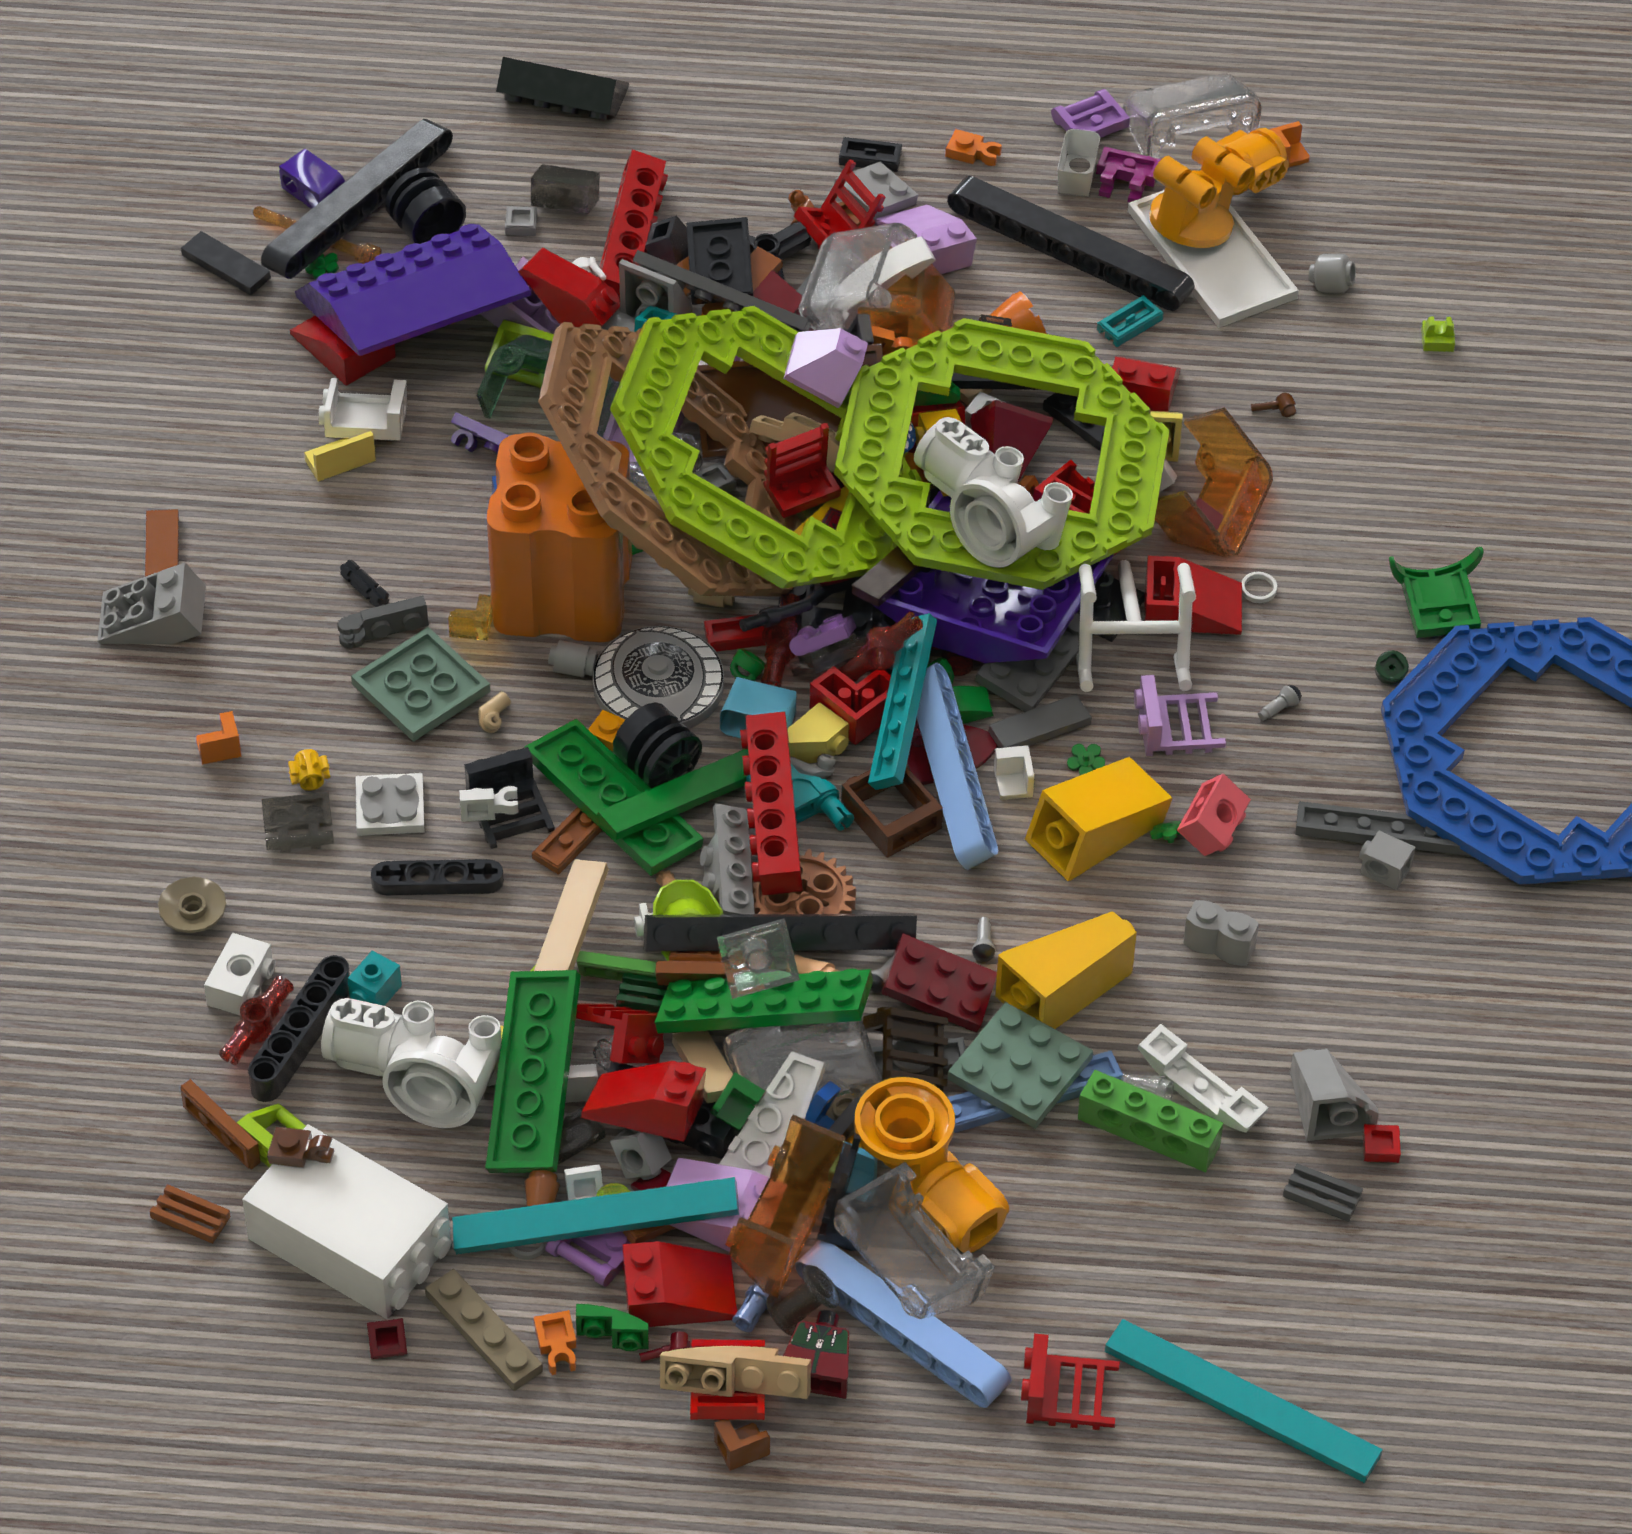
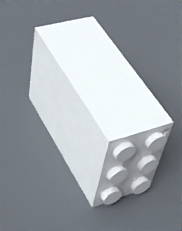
[242,1124,452,1319]

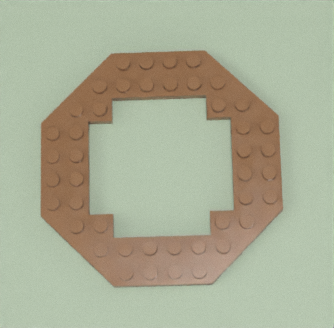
[538,322,802,597]

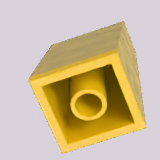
[1025,757,1173,881]
[995,911,1137,1029]

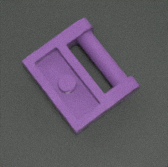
[1051,89,1130,138]
[789,614,856,656]
[545,1231,631,1287]

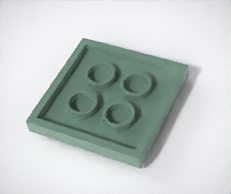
[351,627,491,742]
[948,1002,1093,1129]

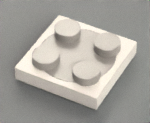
[356,773,425,836]

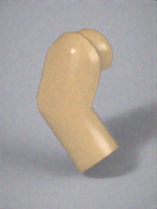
[478,691,511,733]

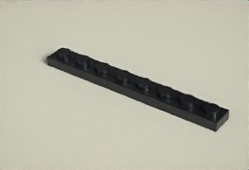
[644,913,917,952]

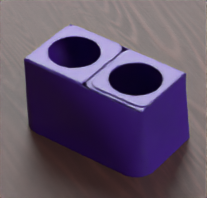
[279,149,345,209]

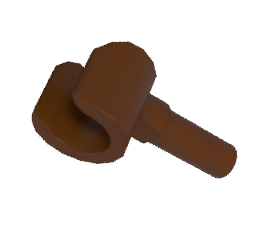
[1251,393,1296,417]

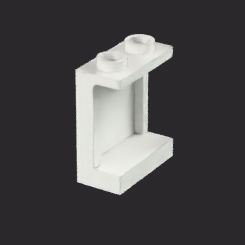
[319,378,407,440]

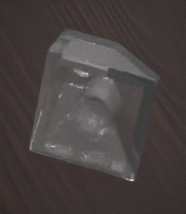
[716,919,800,999]

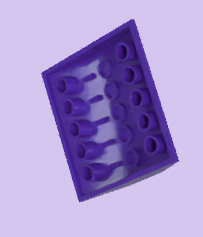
[295,224,531,356]
[872,491,1115,663]

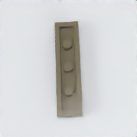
[425,1268,543,1391]

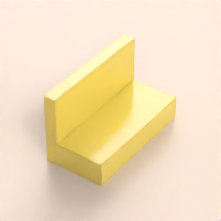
[304,431,376,482]

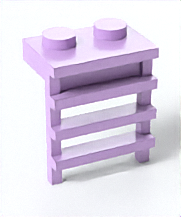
[1134,675,1226,756]

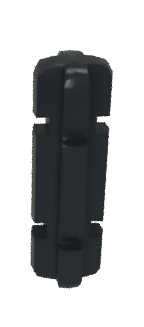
[340,560,390,607]

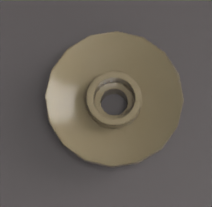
[158,876,227,933]

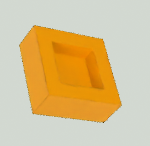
[588,710,625,751]

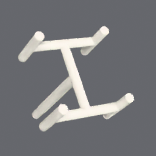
[1076,560,1196,692]

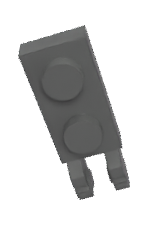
[337,595,429,648]

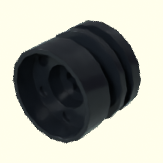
[385,167,466,244]
[613,702,702,789]

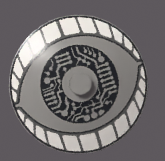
[593,626,724,729]

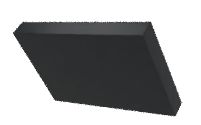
[686,217,754,305]

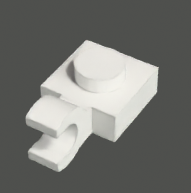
[459,786,518,822]

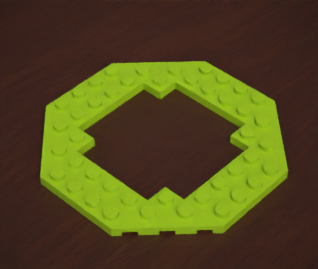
[610,306,922,589]
[834,318,1169,590]

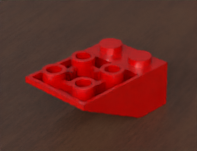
[1144,555,1242,635]

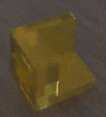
[448,594,493,641]

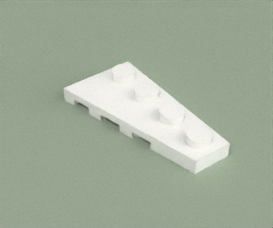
[718,1051,827,1184]

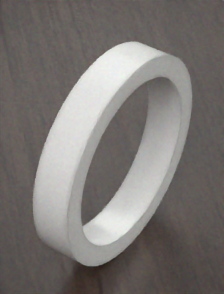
[1241,572,1277,603]

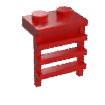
[794,160,886,256]
[763,423,841,518]
[576,1003,664,1063]
[1021,1333,1120,1430]
[690,1339,765,1420]

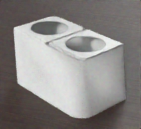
[1058,129,1100,197]

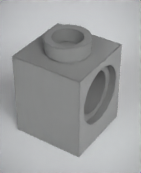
[1359,831,1415,890]
[610,1128,672,1180]

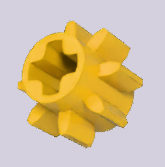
[288,749,330,791]

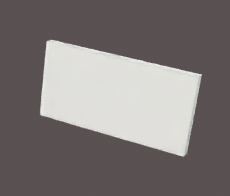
[1128,190,1299,328]

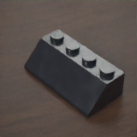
[496,57,629,120]

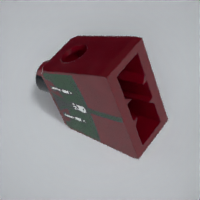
[783,1310,849,1399]

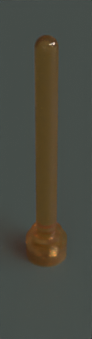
[253,206,382,264]

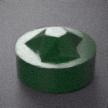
[1375,650,1409,685]

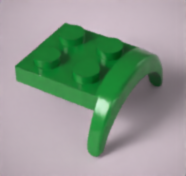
[1389,547,1484,638]

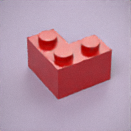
[809,666,891,745]

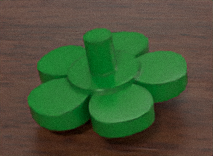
[305,253,339,279]
[1067,744,1105,775]
[1150,821,1181,843]

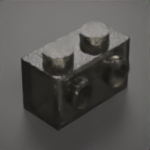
[531,164,600,214]

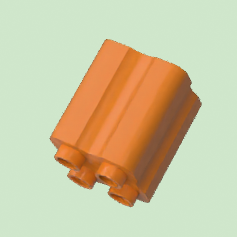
[487,432,632,642]

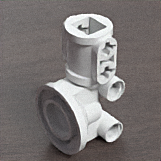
[914,417,1073,568]
[321,998,501,1128]

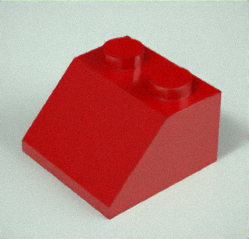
[1112,356,1181,412]

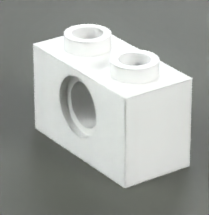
[204,933,275,1017]

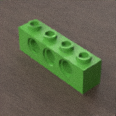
[1078,1070,1223,1173]

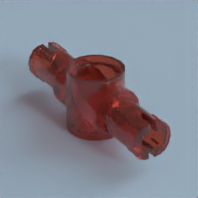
[761,594,801,687]
[839,611,923,682]
[219,975,294,1065]

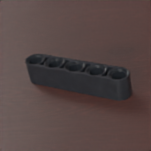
[248,955,350,1102]

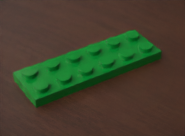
[524,719,704,876]
[655,968,873,1034]
[485,970,581,1173]

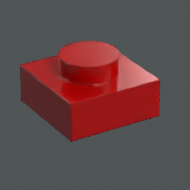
[1363,1124,1401,1163]

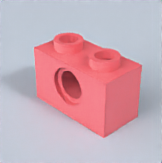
[1177,774,1251,856]

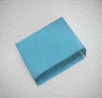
[720,677,797,738]

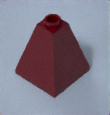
[970,400,1053,484]

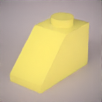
[1149,411,1183,462]
[788,702,849,763]

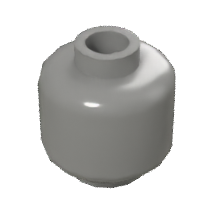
[1309,253,1356,293]

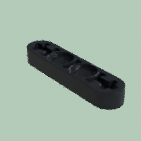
[371,859,504,896]

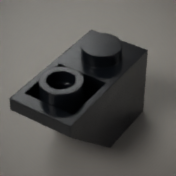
[645,216,688,265]

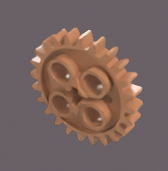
[752,849,856,914]

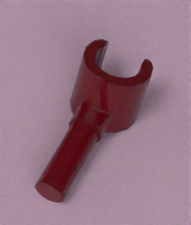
[639,1331,690,1362]

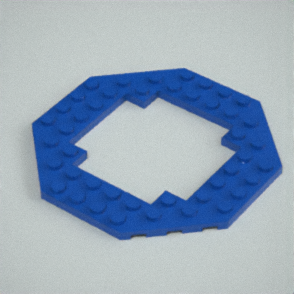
[1381,617,1632,885]

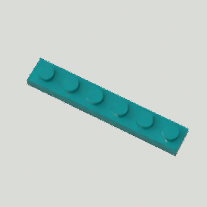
[868,613,937,790]

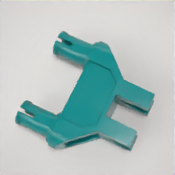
[747,764,854,835]

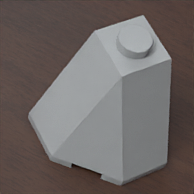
[1290,1049,1379,1141]

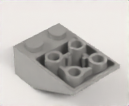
[97,563,206,644]

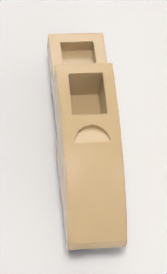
[749,412,840,473]
[660,1346,811,1399]

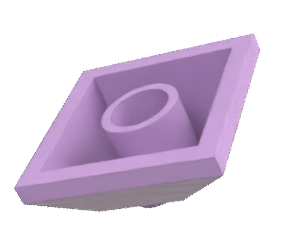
[783,328,868,408]

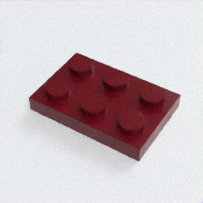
[881,934,997,1033]

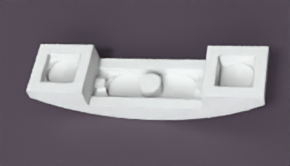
[827,236,936,329]
[1138,1024,1269,1133]

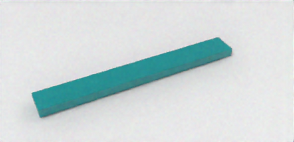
[452,1177,739,1255]
[1104,1319,1383,1483]

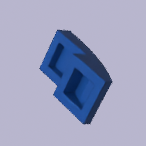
[801,1081,841,1159]

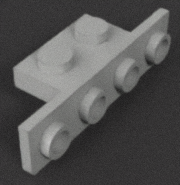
[700,803,755,915]

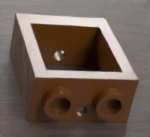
[841,767,943,858]

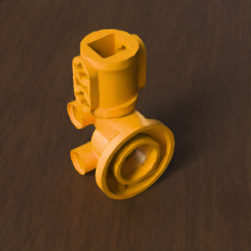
[1149,128,1289,248]
[843,1077,1010,1254]

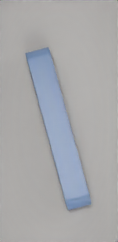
[917,663,998,870]
[795,1240,1012,1408]

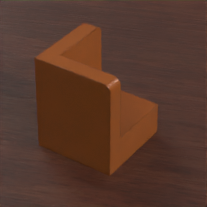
[714,1420,770,1471]

